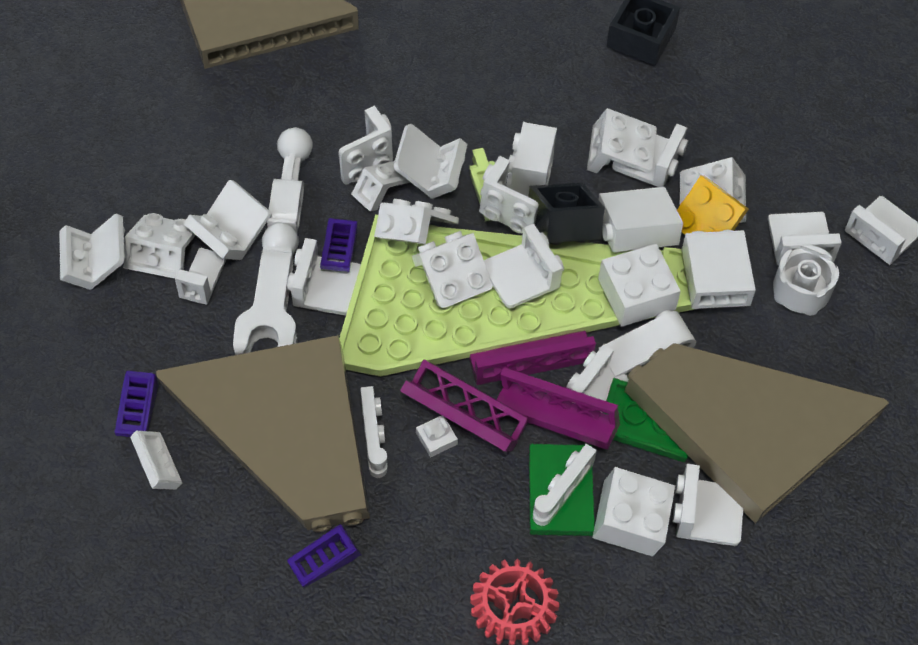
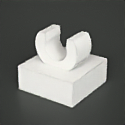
[416,415,458,458]

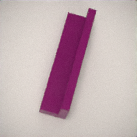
[469,331,596,385]
[400,359,530,452]
[495,367,620,450]

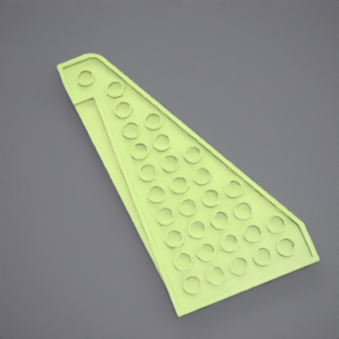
[339,214,694,376]

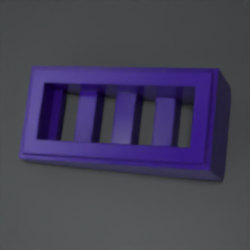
[320,218,358,272]
[115,371,159,437]
[287,524,362,588]

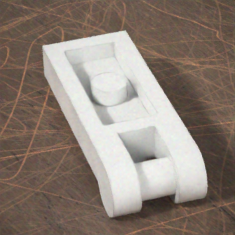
[361,386,388,478]
[533,444,597,526]

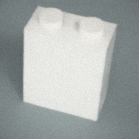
[598,187,683,252]
[682,229,756,309]

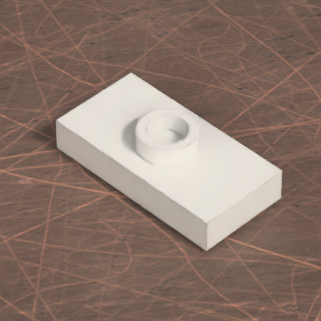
[130,430,182,490]

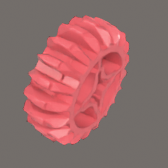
[470,558,559,645]

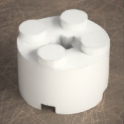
[773,245,839,316]

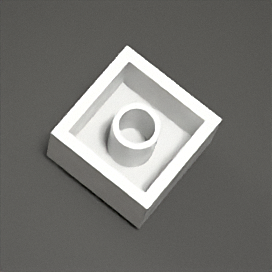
[506,122,557,197]
[598,244,681,327]
[592,467,675,557]

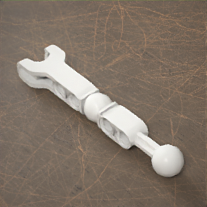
[233,127,313,355]

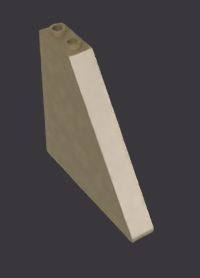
[180,0,359,69]
[156,335,370,532]
[625,343,889,524]

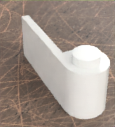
[599,310,696,377]

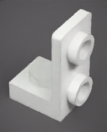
[351,161,410,212]
[175,248,227,305]

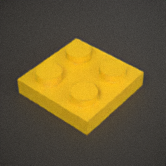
[677,175,749,235]

